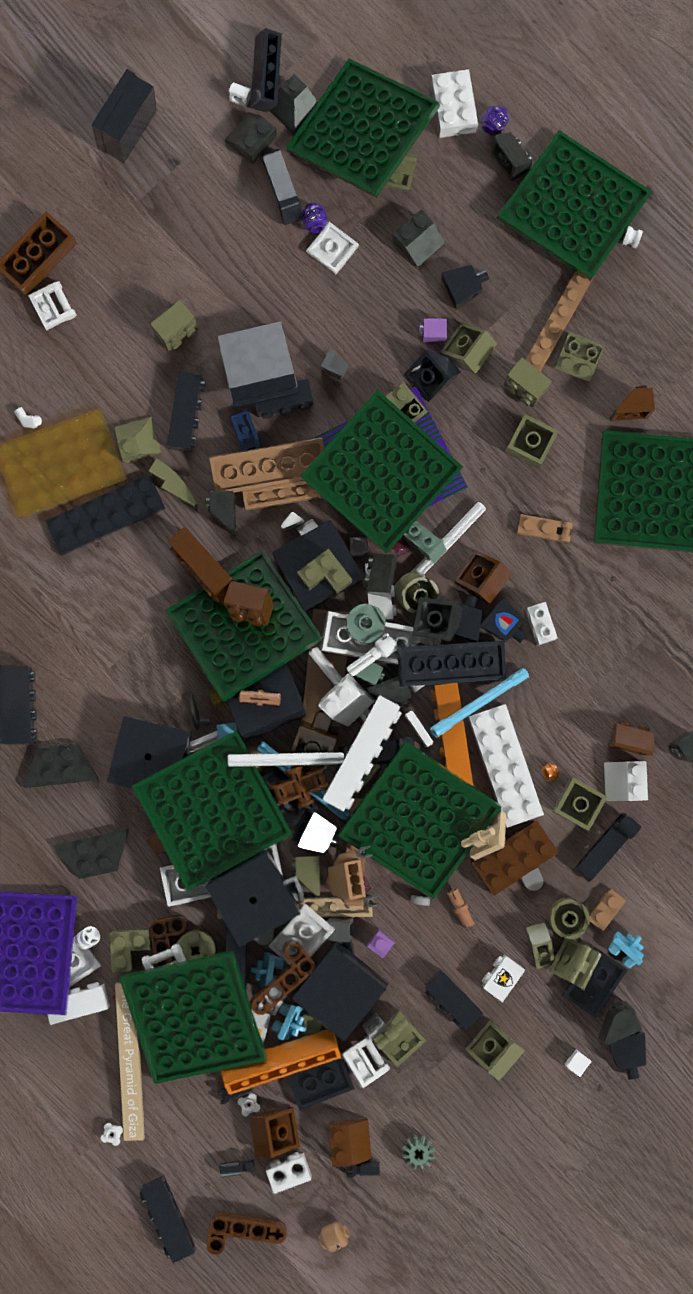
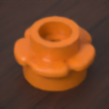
[542,763,559,781]

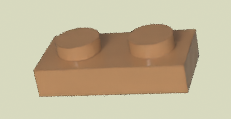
[589,888,626,931]

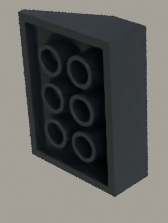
[0,665,38,745]

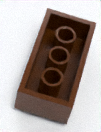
[0,211,77,297]
[168,526,234,607]
[471,820,558,896]

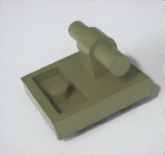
[385,153,418,193]
[555,332,605,382]
[549,938,602,990]
[373,1010,426,1067]

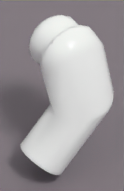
[14,407,42,428]

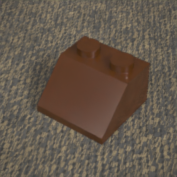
[610,385,655,421]
[454,550,512,604]
[608,721,654,756]
[249,1107,300,1158]
[329,1119,371,1167]

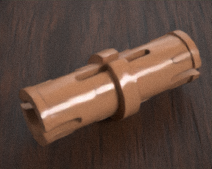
[240,690,281,706]
[447,888,475,929]

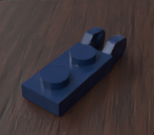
[230,410,261,451]

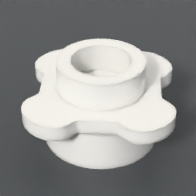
[238,1093,260,1116]
[101,1123,123,1146]

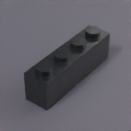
[250,28,282,113]
[167,371,206,452]
[140,1175,196,1263]

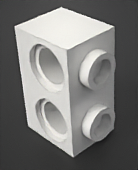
[525,602,558,646]
[266,1152,312,1194]

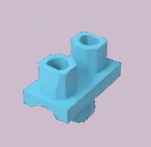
[608,931,644,968]
[251,952,284,991]
[272,1003,306,1040]

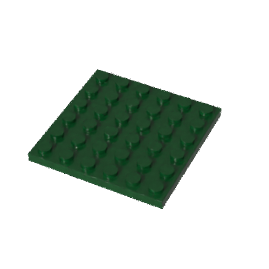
[286,58,440,198]
[497,130,652,281]
[300,389,463,554]
[594,430,693,553]
[165,550,323,702]
[132,731,292,892]
[338,741,502,899]
[119,950,267,1084]

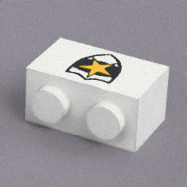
[482,954,525,1002]

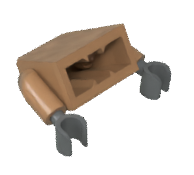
[326,846,379,908]

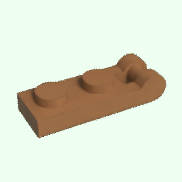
[517,514,573,543]

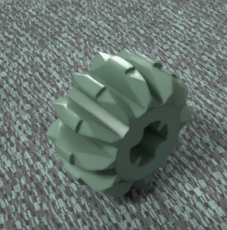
[402,1135,435,1170]

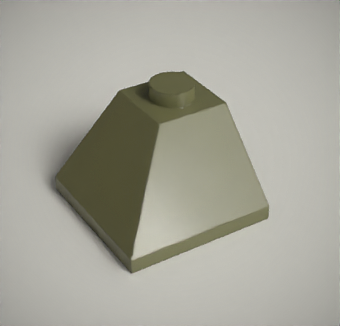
[115,417,161,464]

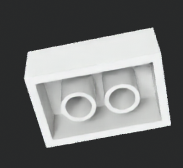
[431,69,478,138]

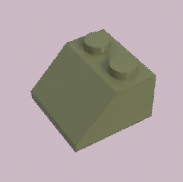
[440,322,497,374]
[465,1020,525,1081]

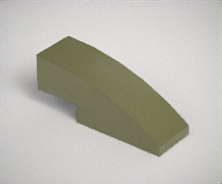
[149,458,198,509]

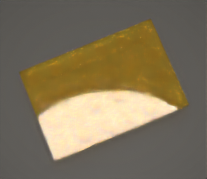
[0,408,127,518]

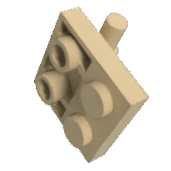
[461,811,506,860]

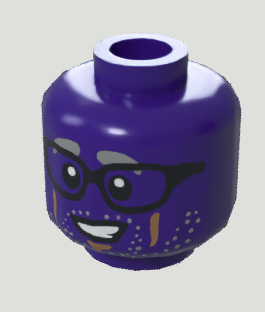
[481,106,509,135]
[301,203,328,233]

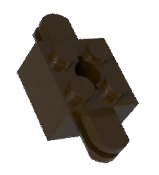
[290,710,339,774]

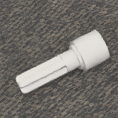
[347,633,398,676]

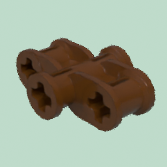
[270,765,329,807]

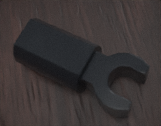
[217,1088,253,1104]
[219,1160,255,1178]
[346,1162,380,1178]

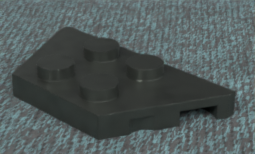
[23,744,99,788]
[54,829,128,879]

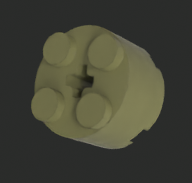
[394,571,439,614]
[548,898,590,939]
[177,929,216,961]

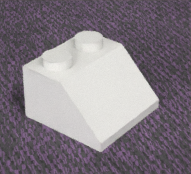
[318,673,375,726]
[604,761,648,801]

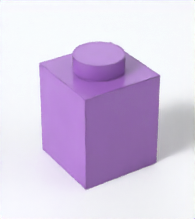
[419,319,447,342]
[367,929,395,958]

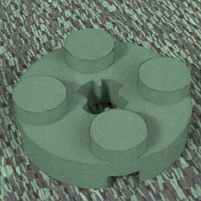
[346,604,386,643]

